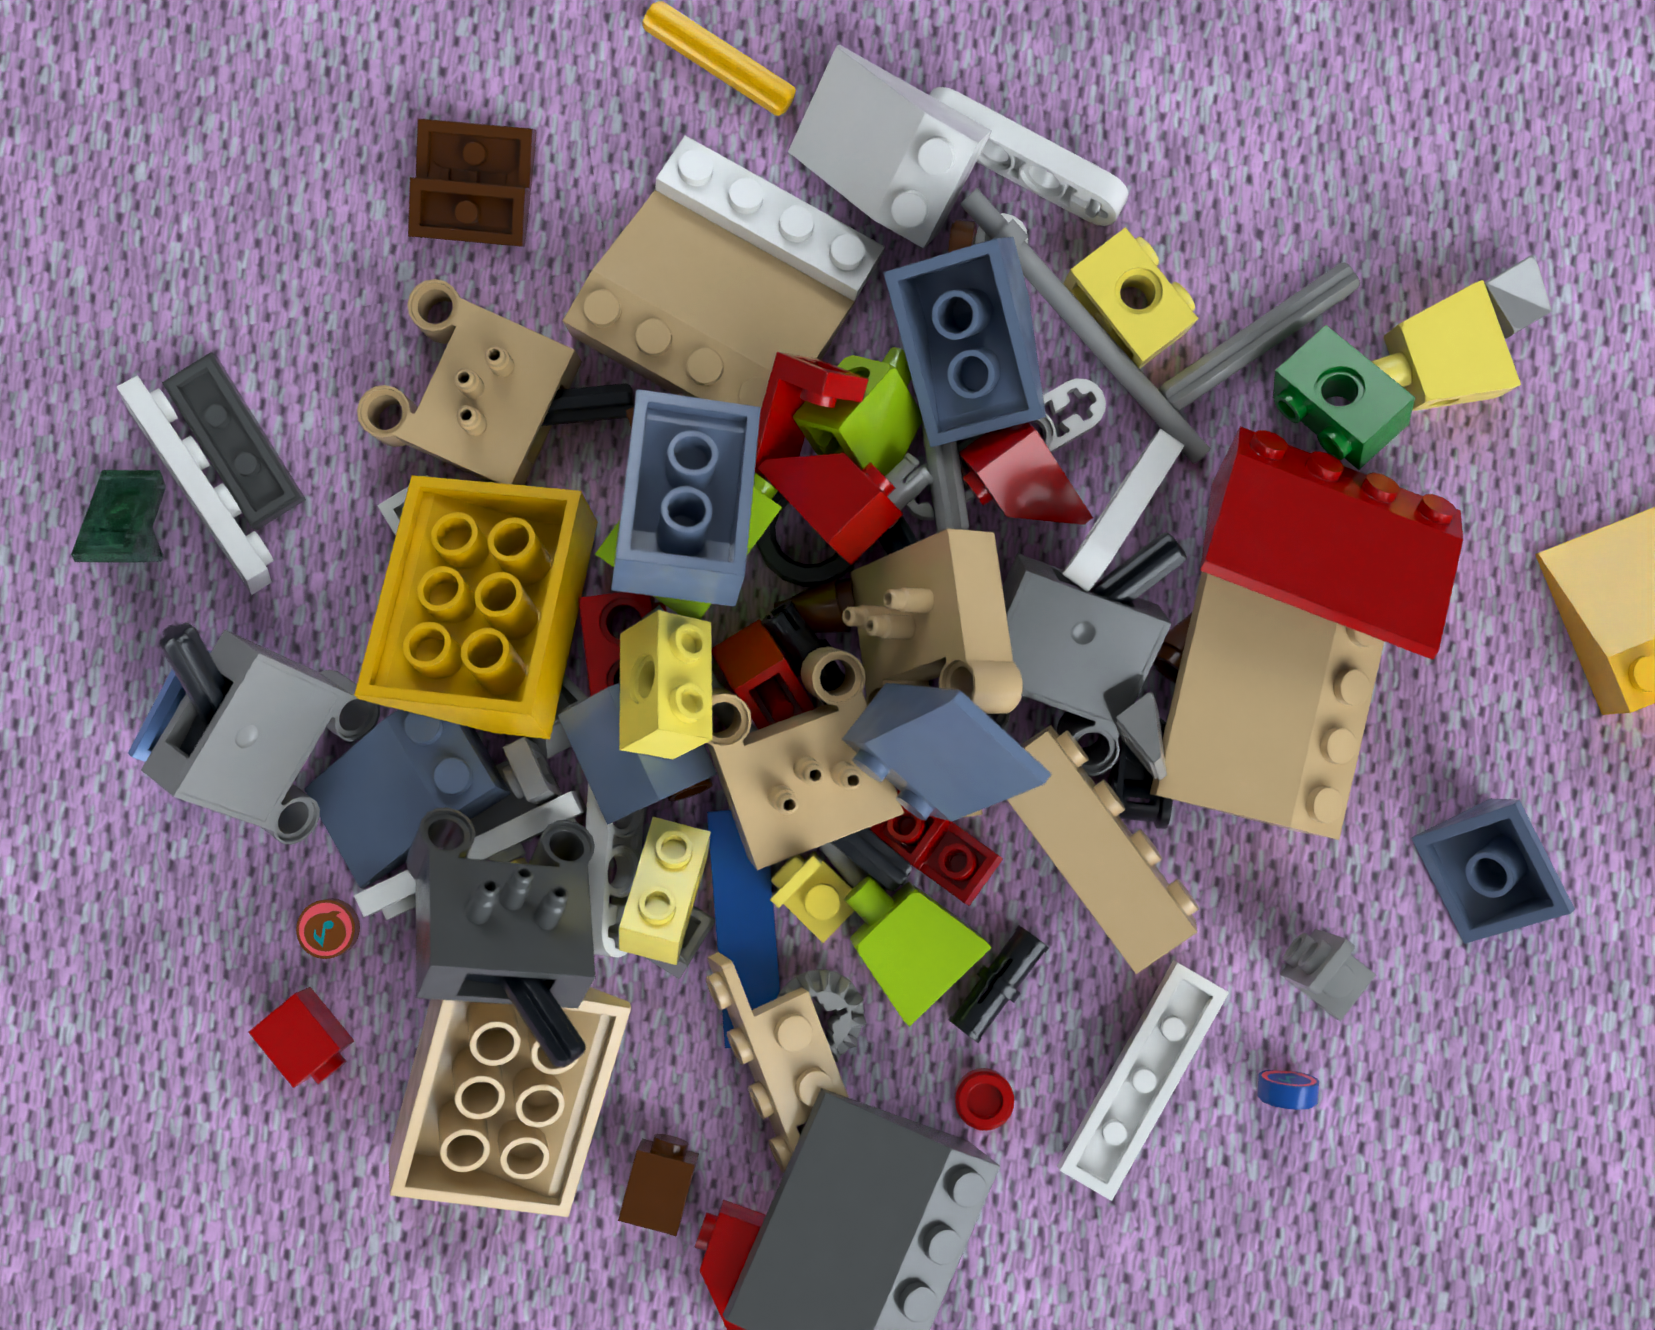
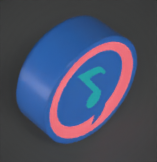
[1257,1070,1319,1110]

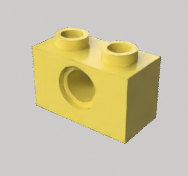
[1063,227,1199,369]
[619,610,713,759]
[619,817,711,965]

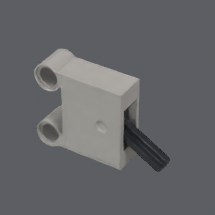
[141,623,380,845]

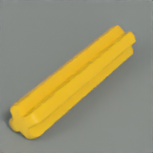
[642,1,796,116]

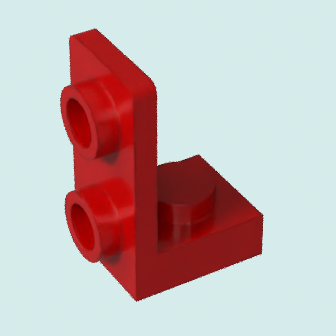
[755,352,869,473]

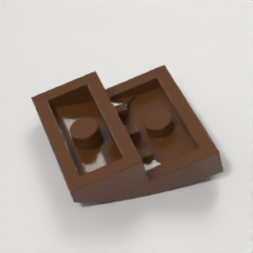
[408,118,537,247]

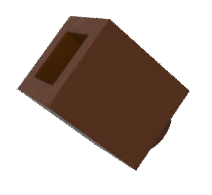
[618,1134,699,1236]

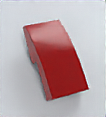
[870,789,1003,906]

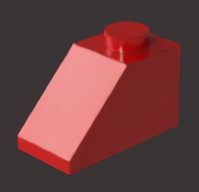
[959,422,1093,525]
[757,453,903,565]
[712,619,815,729]
[694,1199,766,1330]

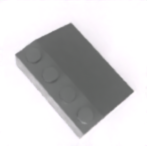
[723,1088,1000,1330]

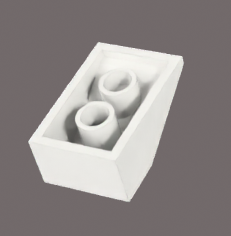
[788,45,992,248]

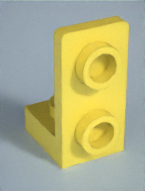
[770,851,854,943]

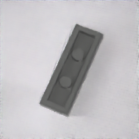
[162,352,306,530]

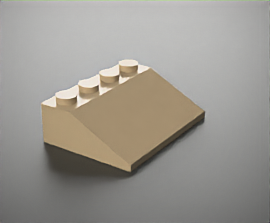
[562,190,856,407]
[1150,571,1384,840]
[388,987,631,1217]

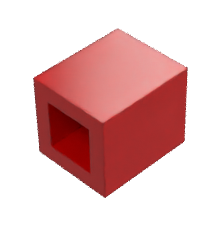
[248,987,354,1088]

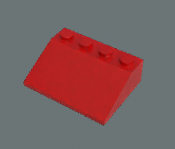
[1200,426,1463,660]

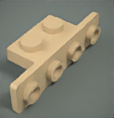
[706,952,849,1173]

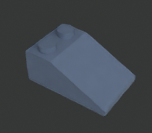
[883,237,1046,448]
[611,389,761,606]
[842,683,1051,822]
[304,709,511,889]

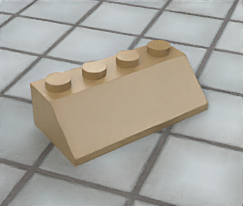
[1007,725,1199,974]

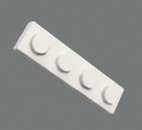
[655,135,885,302]
[117,375,274,595]
[354,791,587,921]
[1057,960,1229,1201]

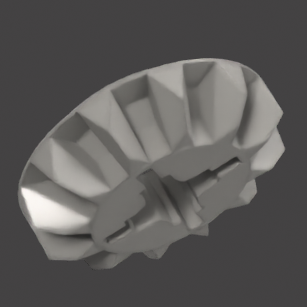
[777,969,867,1062]

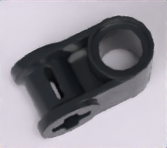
[1107,718,1173,829]

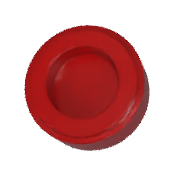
[954,1068,1014,1131]

